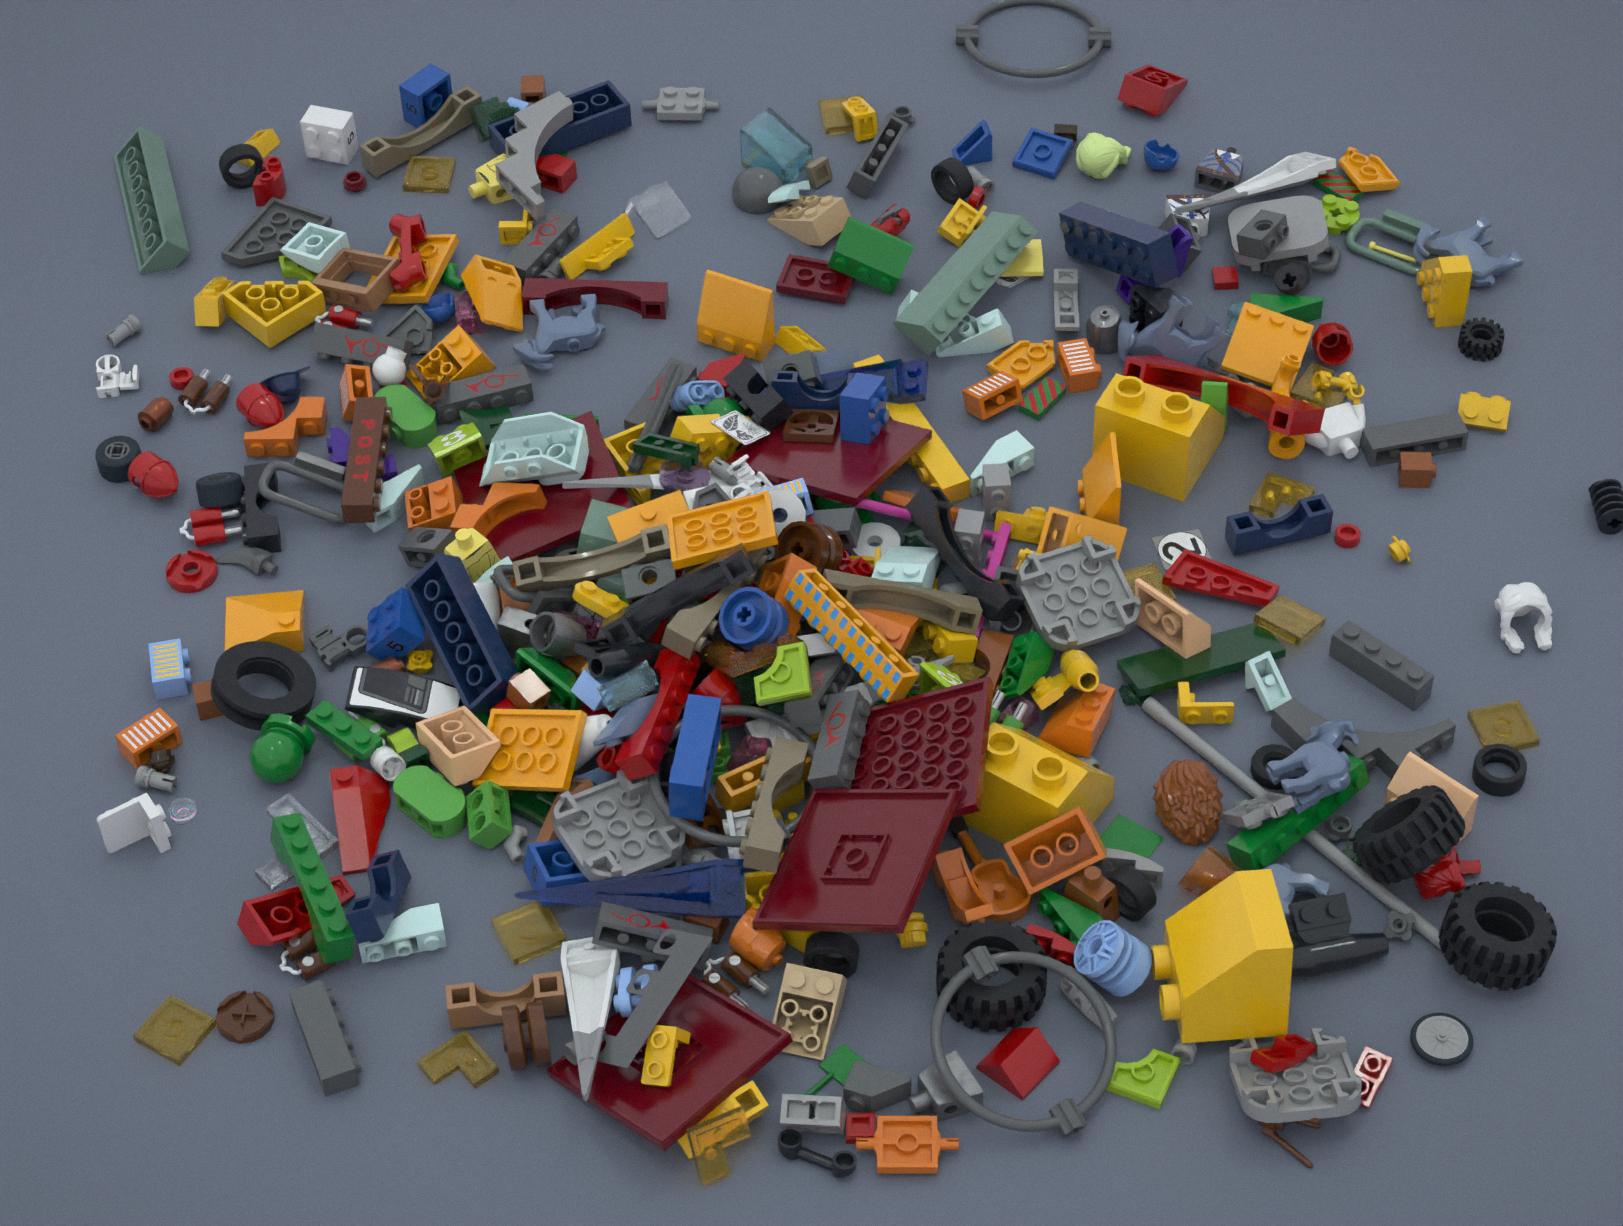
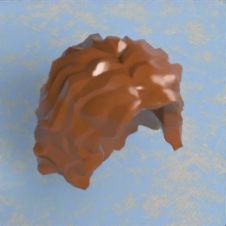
[1153,759,1223,846]

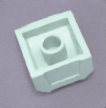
[280,222,350,274]

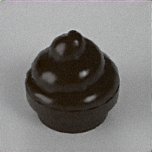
[147,749,175,774]

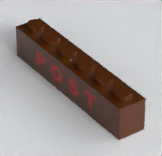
[341,397,393,523]

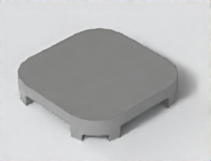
[1228,195,1330,271]
[1016,536,1141,652]
[552,770,685,886]
[1229,1028,1362,1123]

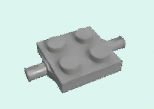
[643,86,719,120]
[1221,792,1295,830]

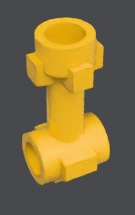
[1313,371,1358,396]

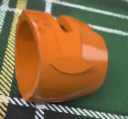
[729,907,786,971]

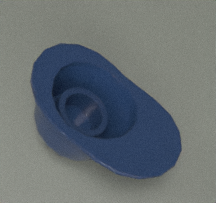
[260,366,310,403]

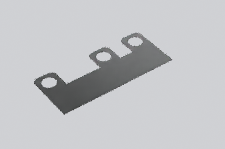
[597,929,713,1068]

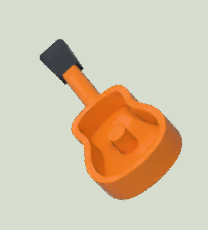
[948,816,1031,923]

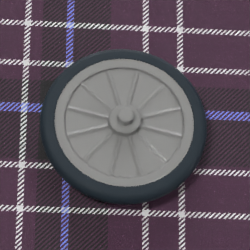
[1410,1013,1473,1066]

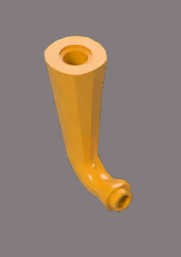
[1268,353,1305,459]

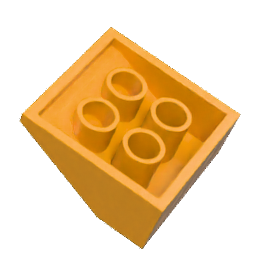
[697,270,775,362]
[1220,302,1314,392]
[1077,432,1122,525]

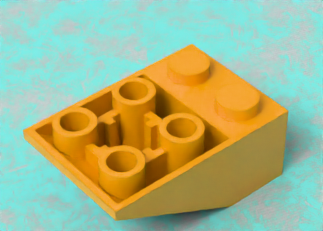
[461,254,523,333]
[405,325,496,398]
[1036,506,1128,562]

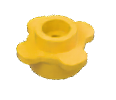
[1387,536,1411,563]
[406,649,433,675]

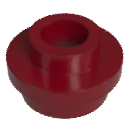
[343,171,366,192]

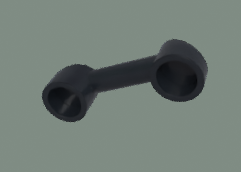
[778,1129,857,1178]

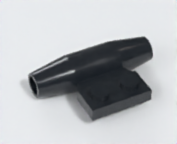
[574,637,668,679]
[1288,892,1389,977]

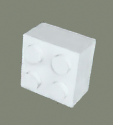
[300,105,359,165]

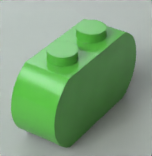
[374,384,438,448]
[393,765,468,839]

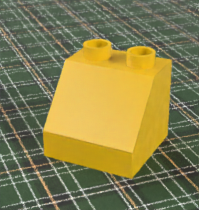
[1092,373,1226,502]
[963,722,1115,844]
[1150,869,1293,1043]

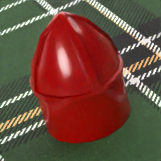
[1312,322,1353,365]
[236,383,284,429]
[128,451,179,498]
[691,667,744,723]

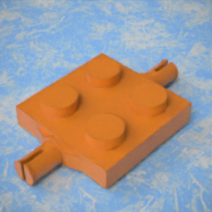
[856,1116,959,1174]

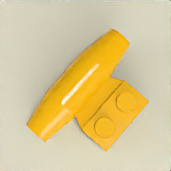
[1028,649,1099,710]

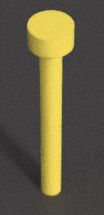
[1368,241,1417,264]

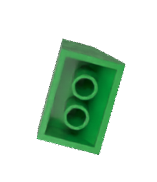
[827,216,915,295]
[515,647,584,710]

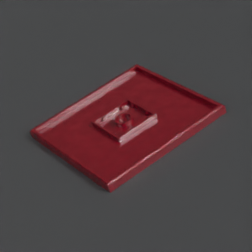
[453,411,632,562]
[725,419,932,506]
[752,789,961,934]
[547,974,793,1152]

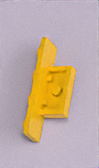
[559,213,635,279]
[994,507,1048,544]

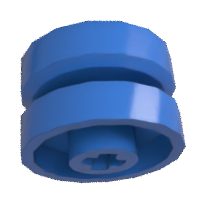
[719,587,789,654]

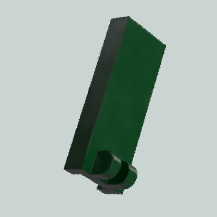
[632,433,701,470]

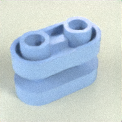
[670,380,725,412]
[614,964,659,1018]

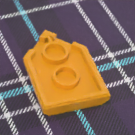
[1338,147,1400,192]
[986,340,1055,391]

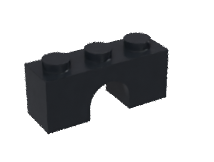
[723,359,794,432]

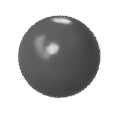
[732,166,783,214]

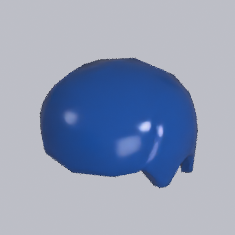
[1144,139,1179,171]
[420,293,456,324]

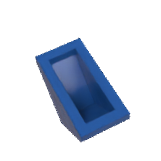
[952,120,992,165]

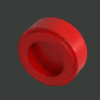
[968,186,986,210]
[169,367,194,390]
[1334,524,1361,549]

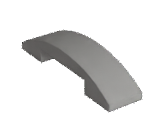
[1053,269,1080,331]
[1063,848,1164,889]

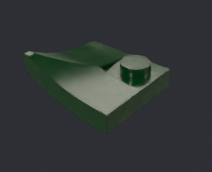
[458,405,513,450]
[508,782,572,828]

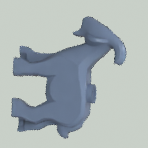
[1413,215,1523,287]
[513,294,606,372]
[1117,295,1229,368]
[1266,720,1359,815]
[1263,863,1330,943]

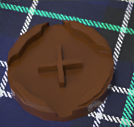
[215,991,274,1044]

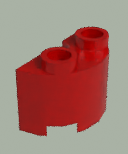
[252,156,287,206]

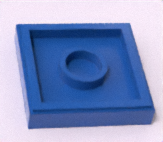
[1012,127,1073,180]

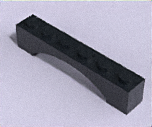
[905,485,1025,622]
[601,543,756,648]

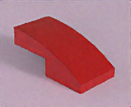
[1250,1034,1317,1073]

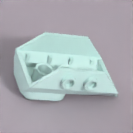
[479,412,589,487]

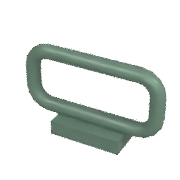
[1345,208,1440,276]

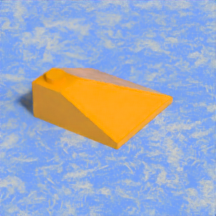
[225,590,305,652]

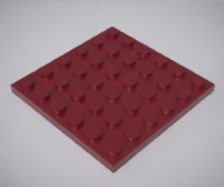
[850,677,994,818]

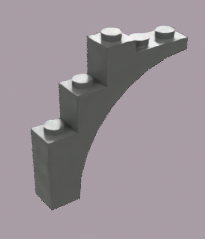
[1271,698,1456,780]

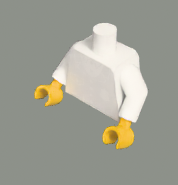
[1302,384,1366,459]

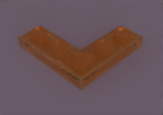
[701,634,803,677]

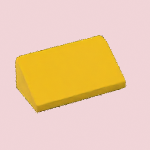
[237,129,280,167]
[775,326,827,354]

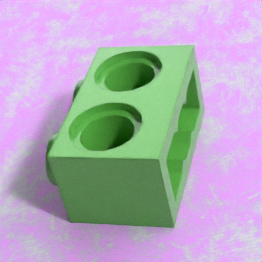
[465,780,513,850]

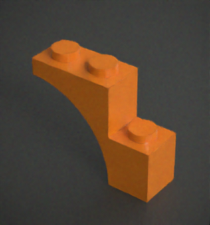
[244,397,328,457]
[450,482,547,537]
[931,847,994,925]

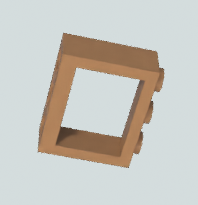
[311,248,400,313]

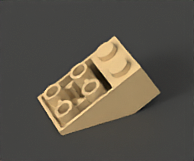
[767,195,851,246]
[773,963,848,1061]

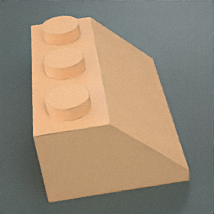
[1135,578,1211,659]
[416,706,501,787]
[1384,752,1479,842]

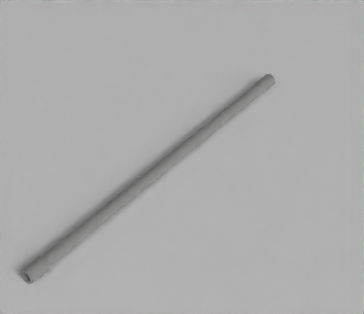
[1142,697,1441,950]

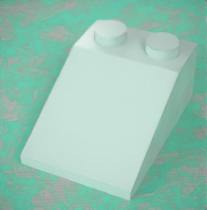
[871,546,941,589]

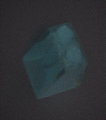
[740,107,813,185]

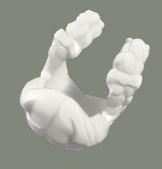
[1494,582,1553,654]

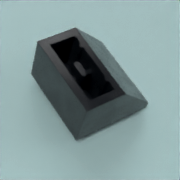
[1129,284,1183,332]

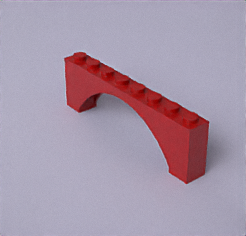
[1122,355,1325,436]

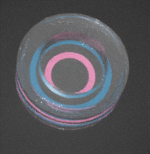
[168,798,198,825]

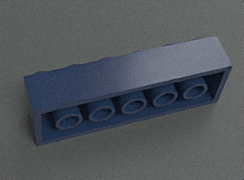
[488,80,632,157]
[1059,202,1179,288]
[405,553,518,715]

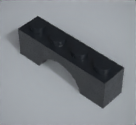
[241,463,282,553]

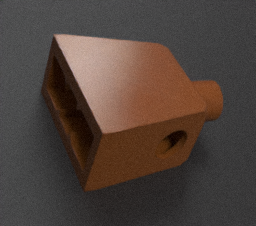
[1063,866,1120,922]

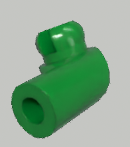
[442,262,465,291]

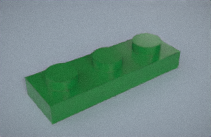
[305,700,383,761]

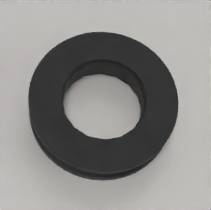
[211,641,316,731]

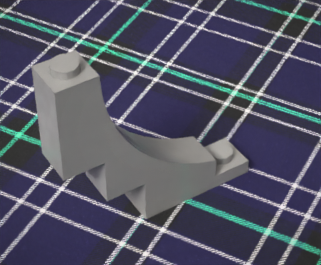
[496,91,574,221]

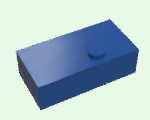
[669,694,721,821]

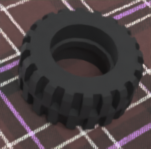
[1352,785,1465,885]
[1438,881,1557,991]
[936,919,1047,1032]

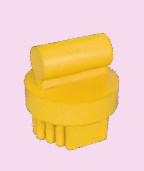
[896,912,928,948]

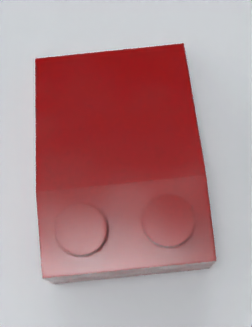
[1117,64,1189,116]

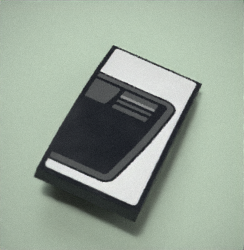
[344,666,462,729]

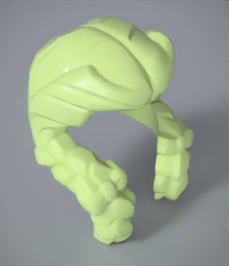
[1076,132,1132,179]

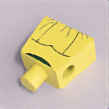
[468,153,514,204]
[444,528,500,583]

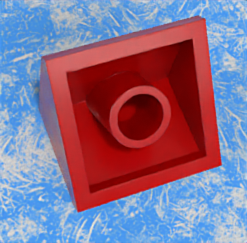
[976,1027,1059,1101]

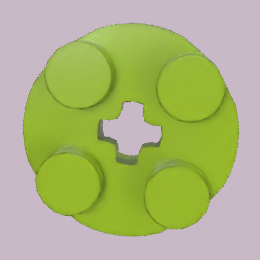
[1320,194,1360,235]

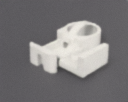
[96,355,139,398]
[727,454,773,500]

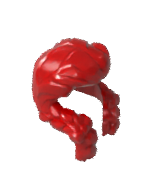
[1413,846,1481,900]

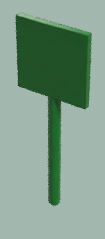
[804,1044,868,1095]

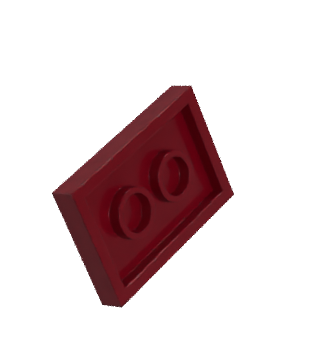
[776,254,855,304]

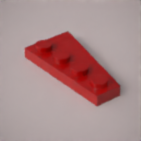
[1162,549,1280,608]

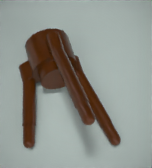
[409,363,450,405]
[1258,1118,1320,1168]

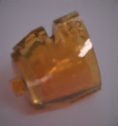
[1178,845,1241,897]

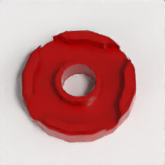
[165,550,218,593]

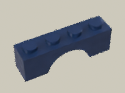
[771,371,873,410]
[1225,494,1333,556]
[345,849,412,944]

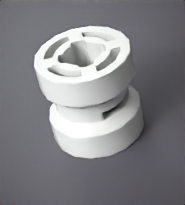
[370,746,406,781]

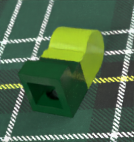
[386,727,431,769]

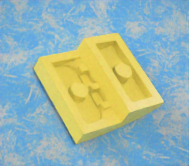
[999,239,1044,277]

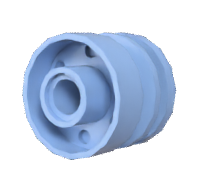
[1074,920,1152,997]

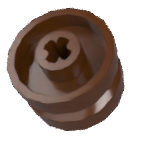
[775,521,843,575]
[501,1000,552,1071]

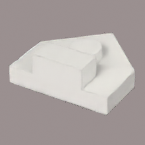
[792,633,837,658]

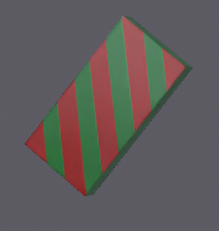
[1313,169,1364,202]
[1018,377,1067,421]

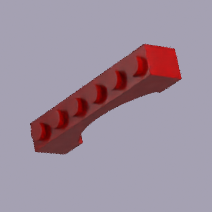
[615,648,701,781]

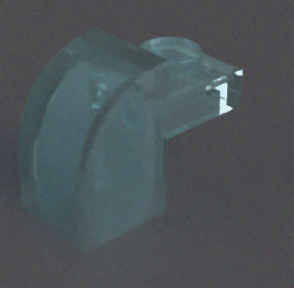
[597,660,659,712]

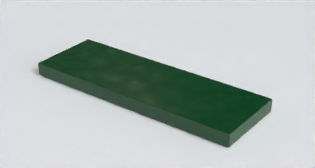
[1117,621,1286,697]

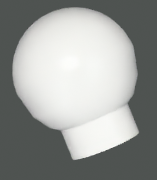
[372,346,407,387]

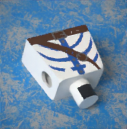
[1165,194,1211,240]

